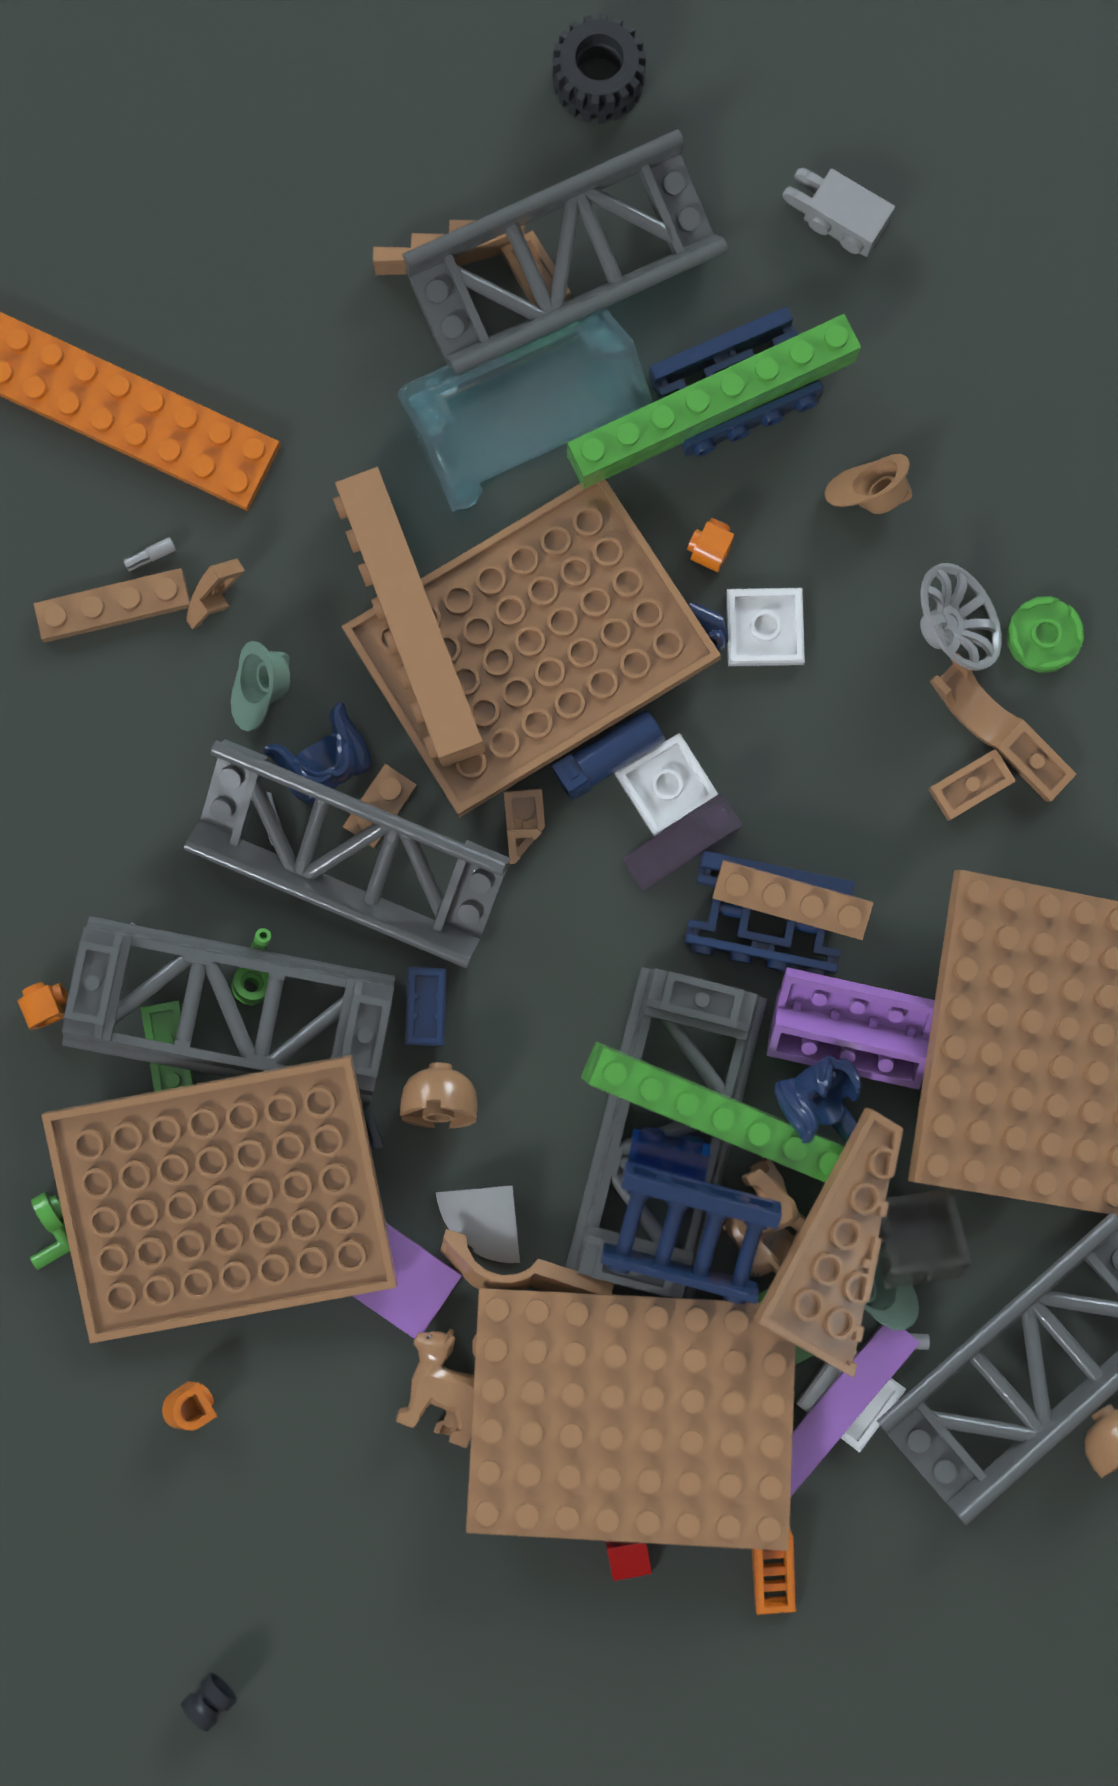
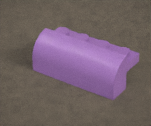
[767,967,935,1090]

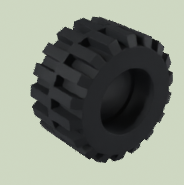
[552,14,646,124]

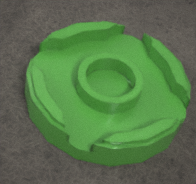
[1007,596,1084,673]

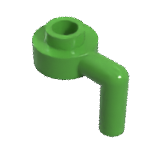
[231,928,271,1005]
[30,1191,70,1270]

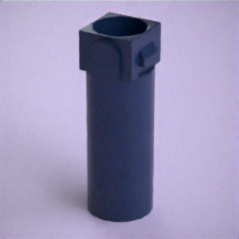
[552,709,665,801]

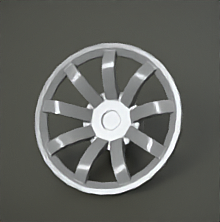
[920,563,1002,671]

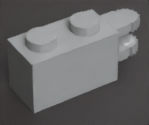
[782,168,895,257]

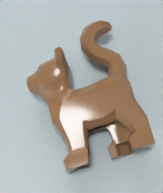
[724,1157,806,1277]
[396,1328,477,1448]

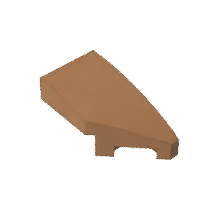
[186,558,245,629]
[504,788,545,864]

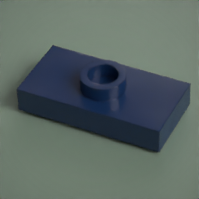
[405,967,447,1046]

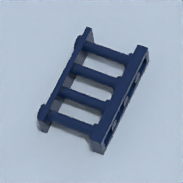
[601,1162,782,1304]

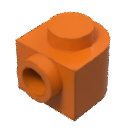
[687,518,735,572]
[17,982,68,1030]
[162,1381,217,1431]

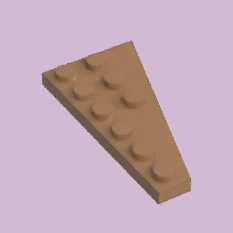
[753,1108,903,1378]

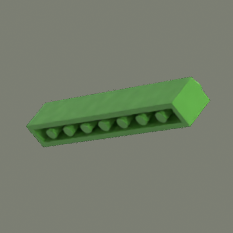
[567,314,861,489]
[581,1041,845,1183]

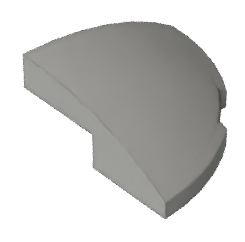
[436,1185,520,1263]

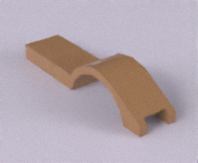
[930,653,1077,802]
[440,1229,614,1295]

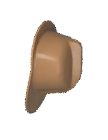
[824,454,912,514]

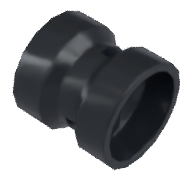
[181,1672,237,1732]

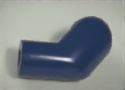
[689,601,728,651]

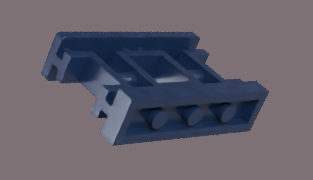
[648,306,824,457]
[684,851,855,976]

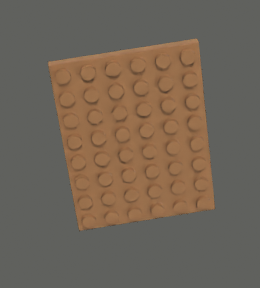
[342,479,721,818]
[908,870,1118,1216]
[42,1055,398,1343]
[466,1288,795,1551]

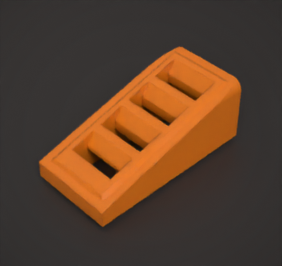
[751,1527,796,1615]

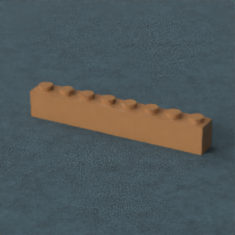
[333,466,486,768]

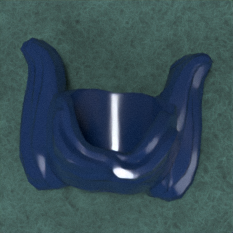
[263,702,371,805]
[774,1055,861,1144]

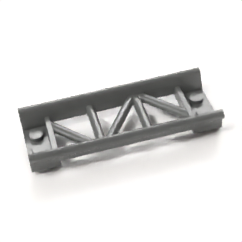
[402,129,728,376]
[184,739,511,969]
[62,916,395,1104]
[565,967,767,1299]
[876,1212,1118,1525]

